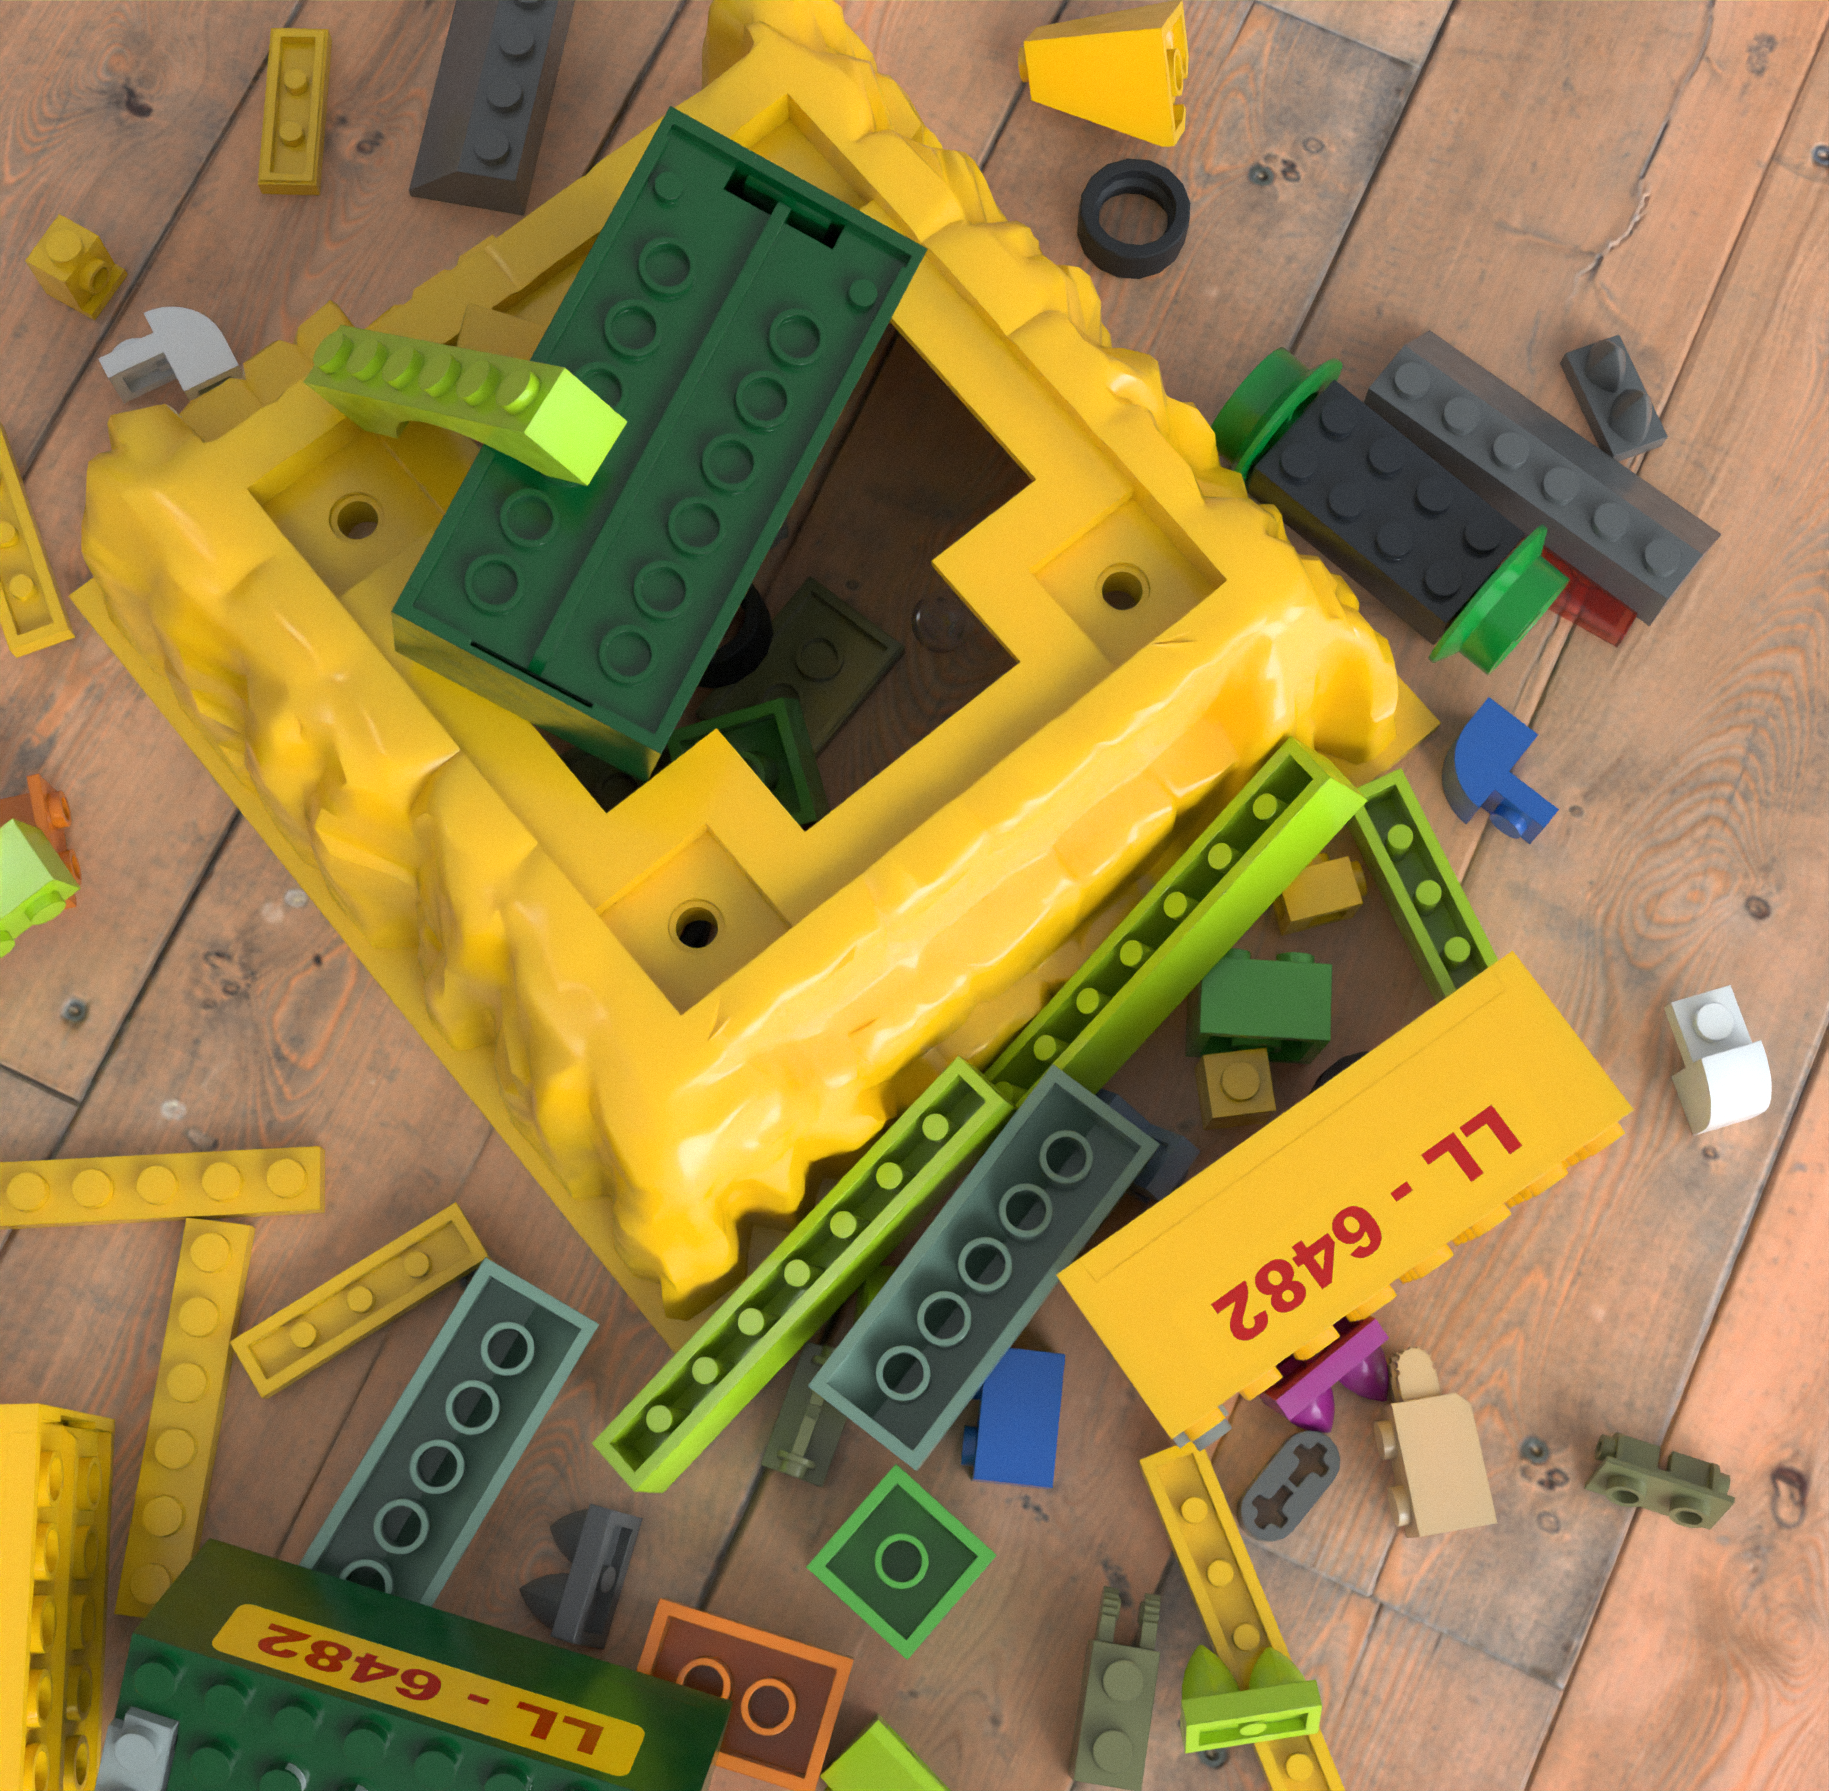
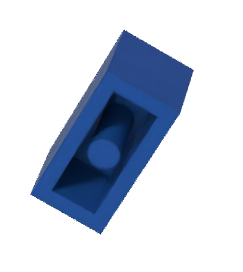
[960,1348,1065,1490]

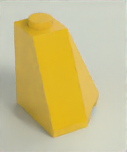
[1018,0,1189,147]

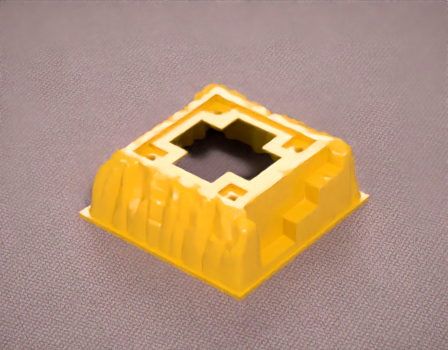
[68,0,1441,1354]

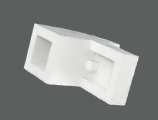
[98,307,243,403]
[1664,985,1771,1136]

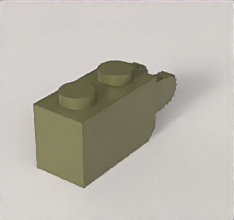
[1068,1586,1161,1791]

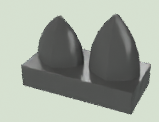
[1560,335,1668,462]
[519,1504,643,1649]

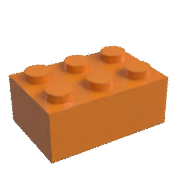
[636,1598,854,1791]

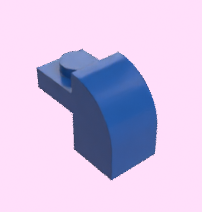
[1442,697,1559,844]

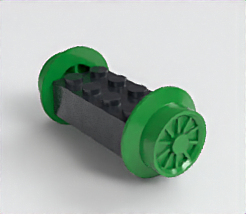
[1211,347,1570,676]

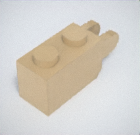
[1374,1346,1497,1538]

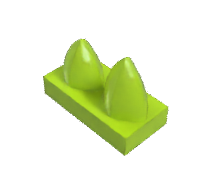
[1180,1644,1322,1753]

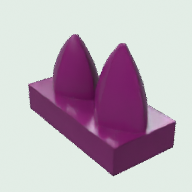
[1259,1316,1389,1433]

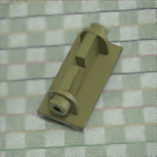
[761,1341,847,1487]
[1584,1432,1735,1530]

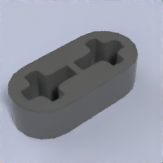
[1236,1430,1340,1542]

